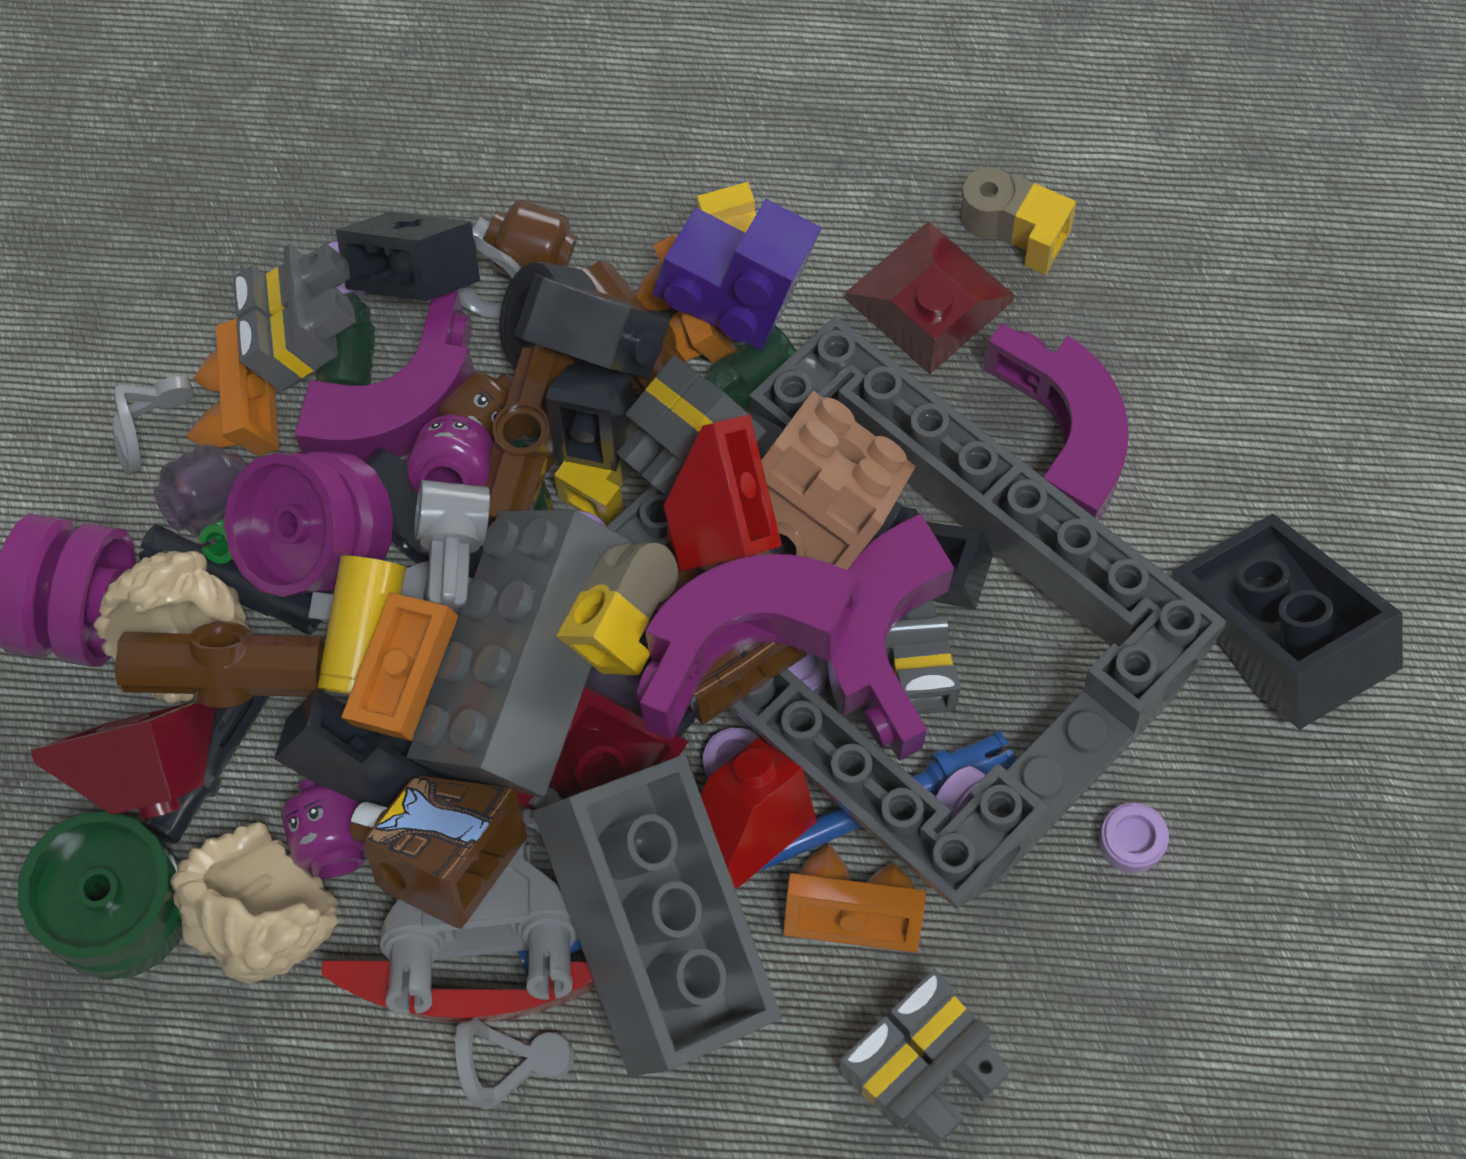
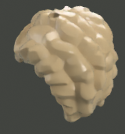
[94,551,253,704]
[170,822,339,984]

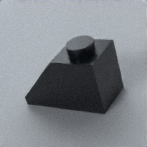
[514,274,671,379]
[546,364,634,472]

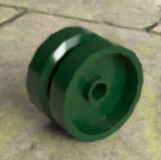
[18,811,183,980]

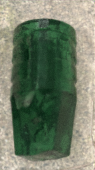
[315,292,375,386]
[705,326,796,408]

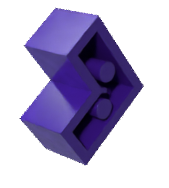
[652,198,822,351]

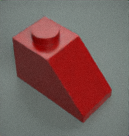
[664,414,782,571]
[701,738,817,890]

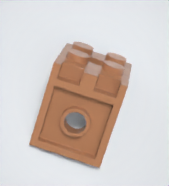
[702,391,916,571]

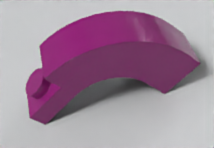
[294,290,475,461]
[983,323,1129,521]
[827,514,954,761]
[636,554,859,740]

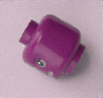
[407,414,493,495]
[281,779,367,879]

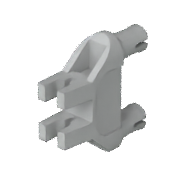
[380,825,578,1015]

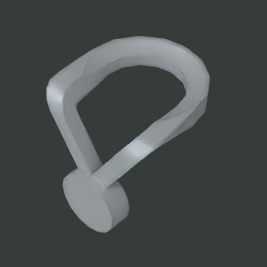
[457,216,521,319]
[112,376,193,474]
[455,1018,574,1110]

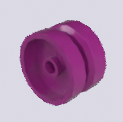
[224,451,393,597]
[0,514,136,667]

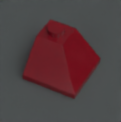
[845,221,1014,374]
[517,685,689,811]
[30,700,216,819]

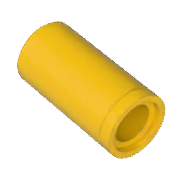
[317,556,407,694]

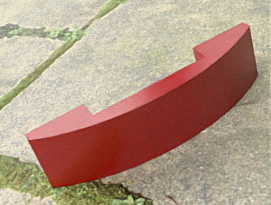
[321,961,596,1022]

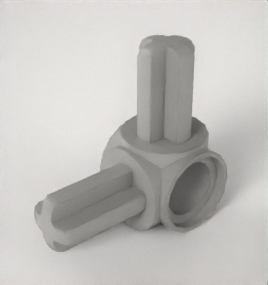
[414,480,490,609]

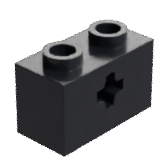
[335,211,480,301]

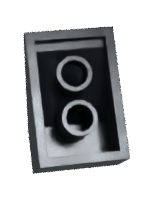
[1172,514,1403,730]

